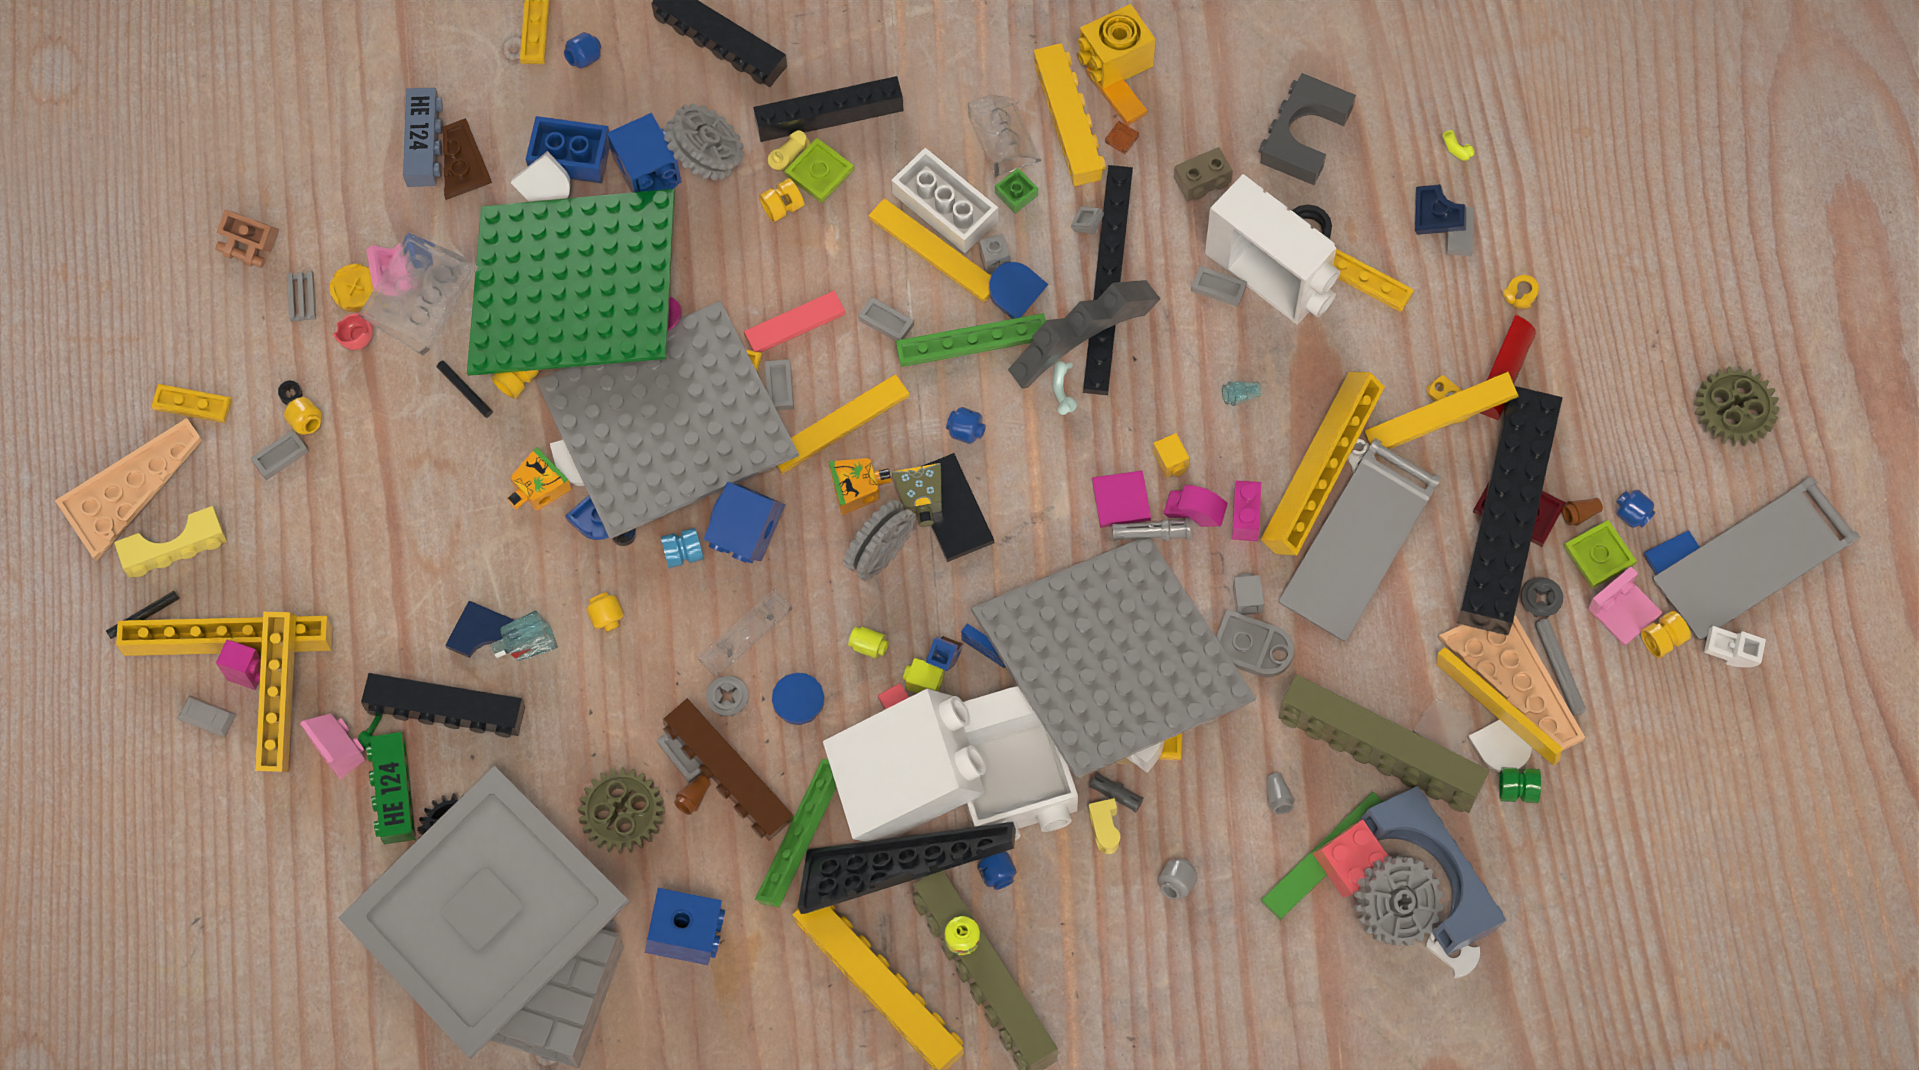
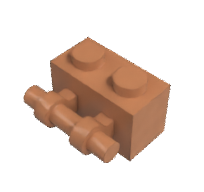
[215,210,279,268]

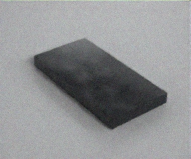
[922,453,995,562]

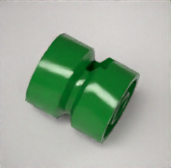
[1499,767,1541,803]

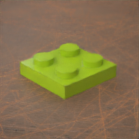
[784,138,854,204]
[1564,520,1637,589]

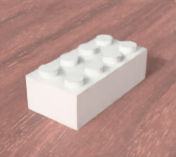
[891,148,998,254]

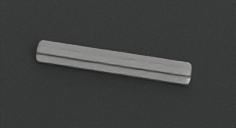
[1535,618,1586,716]

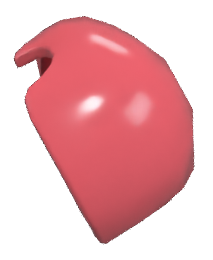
[333,313,373,351]

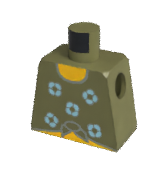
[892,463,942,527]

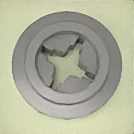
[706,676,748,717]

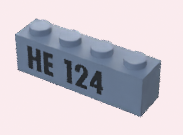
[403,88,443,187]

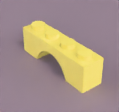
[114,506,227,578]

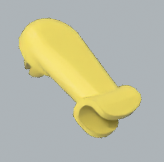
[768,130,810,171]

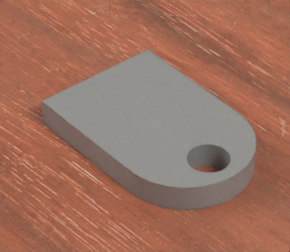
[1216,609,1294,678]

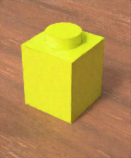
[903,658,945,693]

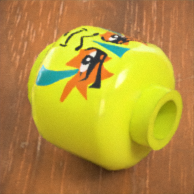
[944,916,980,955]

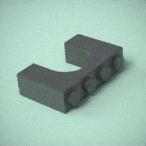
[1258,73,1356,186]

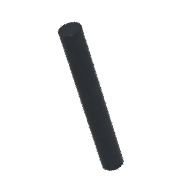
[436,360,493,418]
[106,590,179,639]

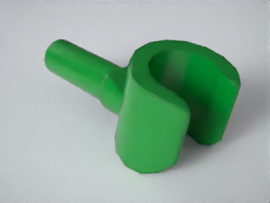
[358,716,382,751]

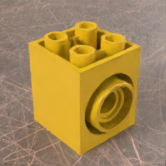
[1077,3,1156,88]

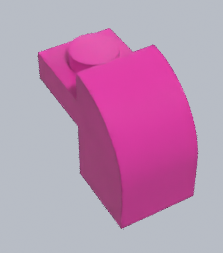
[1163,485,1228,527]

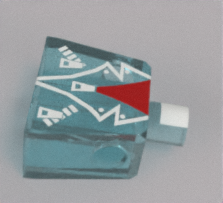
[491,611,558,661]

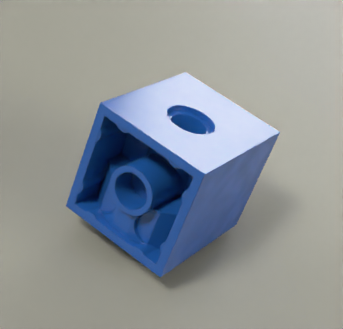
[607,112,682,192]
[703,482,786,564]
[644,888,725,965]

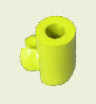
[1442,130,1475,161]

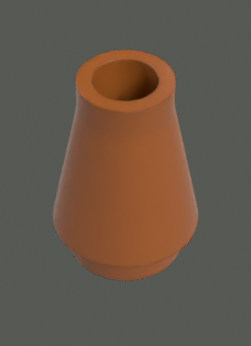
[1562,498,1603,526]
[674,775,711,815]

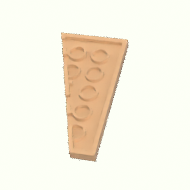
[55,418,202,562]
[1438,615,1585,751]

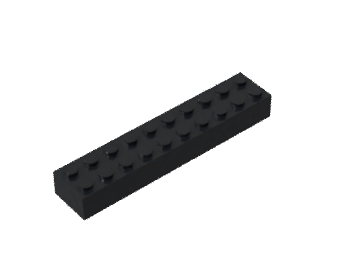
[1457,386,1563,636]

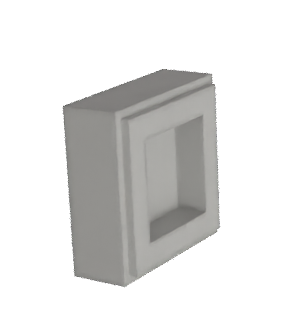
[1071,206,1104,234]

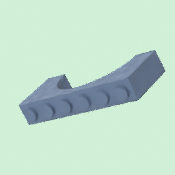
[1359,786,1506,955]

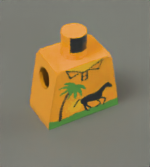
[506,447,572,510]
[829,458,892,515]

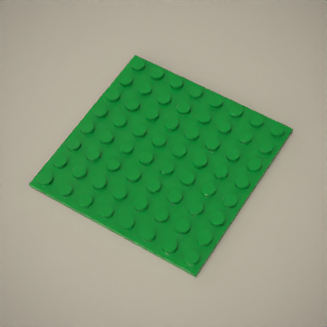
[467,189,675,376]

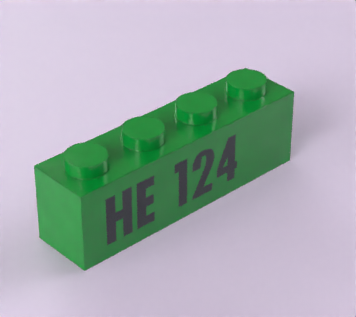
[366,732,416,845]

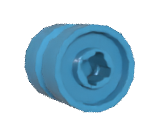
[660,528,704,568]

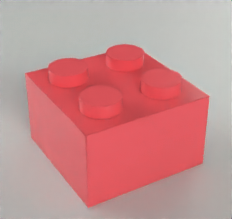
[1312,820,1388,898]

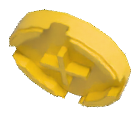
[329,263,379,312]

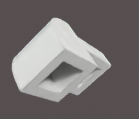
[1704,626,1766,667]

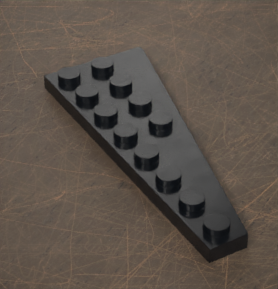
[798,822,1016,914]

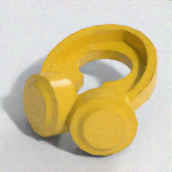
[1502,275,1539,310]

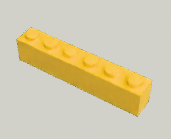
[1034,43,1106,187]
[255,611,296,772]

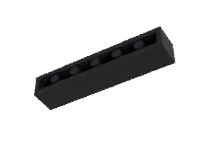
[651,0,787,87]
[753,76,904,142]
[361,673,525,738]

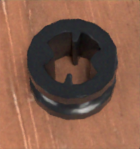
[278,380,303,405]

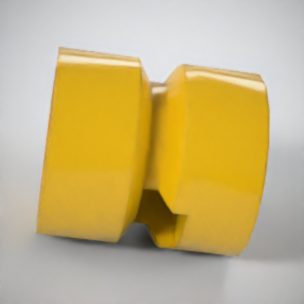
[758,178,805,223]
[491,370,539,399]
[1640,611,1691,658]

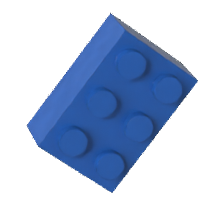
[525,116,610,183]

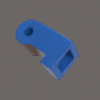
[926,636,963,671]

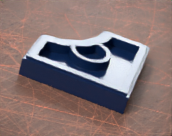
[1415,184,1466,235]
[445,601,516,658]

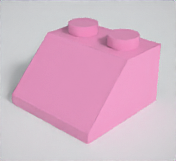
[300,713,365,780]

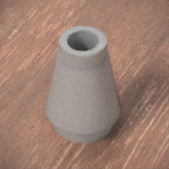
[1267,773,1295,815]

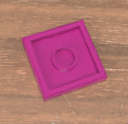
[1092,470,1151,528]

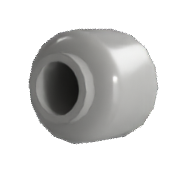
[1158,859,1197,900]

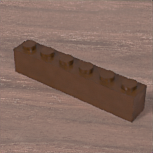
[663,698,794,841]

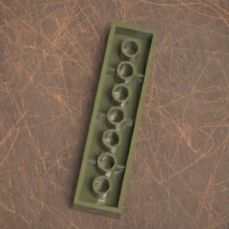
[1278,674,1489,813]
[912,871,1058,1070]

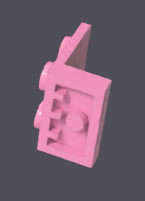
[1588,567,1662,646]

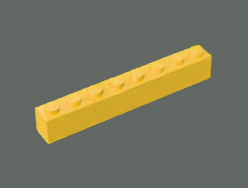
[1261,372,1385,556]
[116,616,333,656]
[792,905,964,1070]

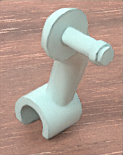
[1053,361,1077,415]

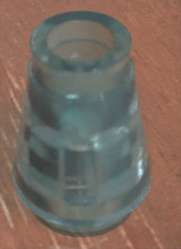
[1222,381,1261,406]

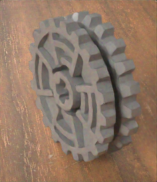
[664,104,744,181]
[843,499,916,581]
[1354,856,1443,946]

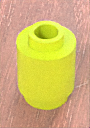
[848,626,889,659]

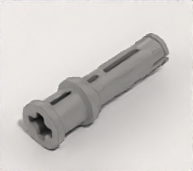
[1113,517,1191,541]

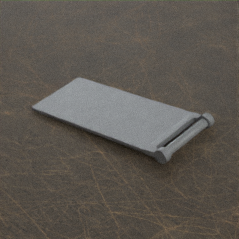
[1279,438,1441,642]
[1653,476,1860,640]

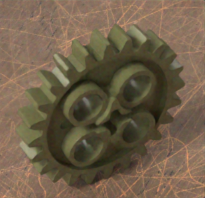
[1694,366,1780,446]
[577,767,665,854]

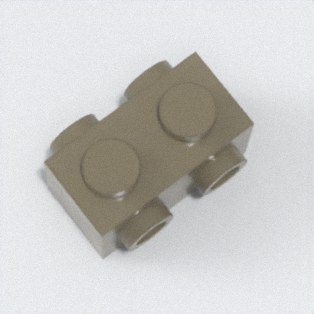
[1174,147,1233,201]

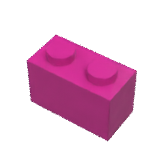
[1232,480,1262,541]
[216,640,261,690]

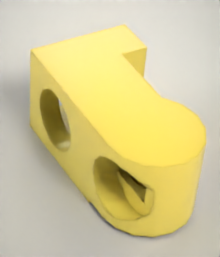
[1088,798,1120,854]

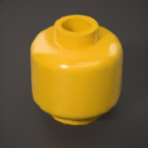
[284,397,322,435]
[586,592,624,632]

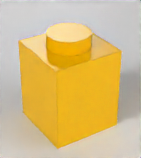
[1152,433,1190,478]

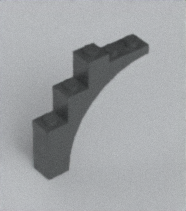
[1008,280,1160,389]

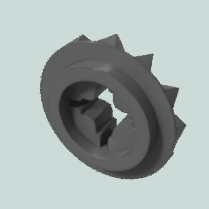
[1521,577,1563,618]

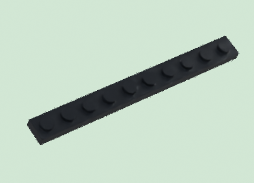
[1083,165,1133,395]

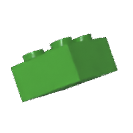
[995,168,1038,214]

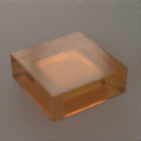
[1105,121,1139,155]

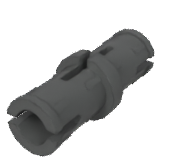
[1089,772,1144,813]

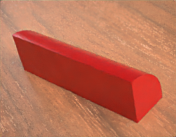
[1480,314,1536,421]

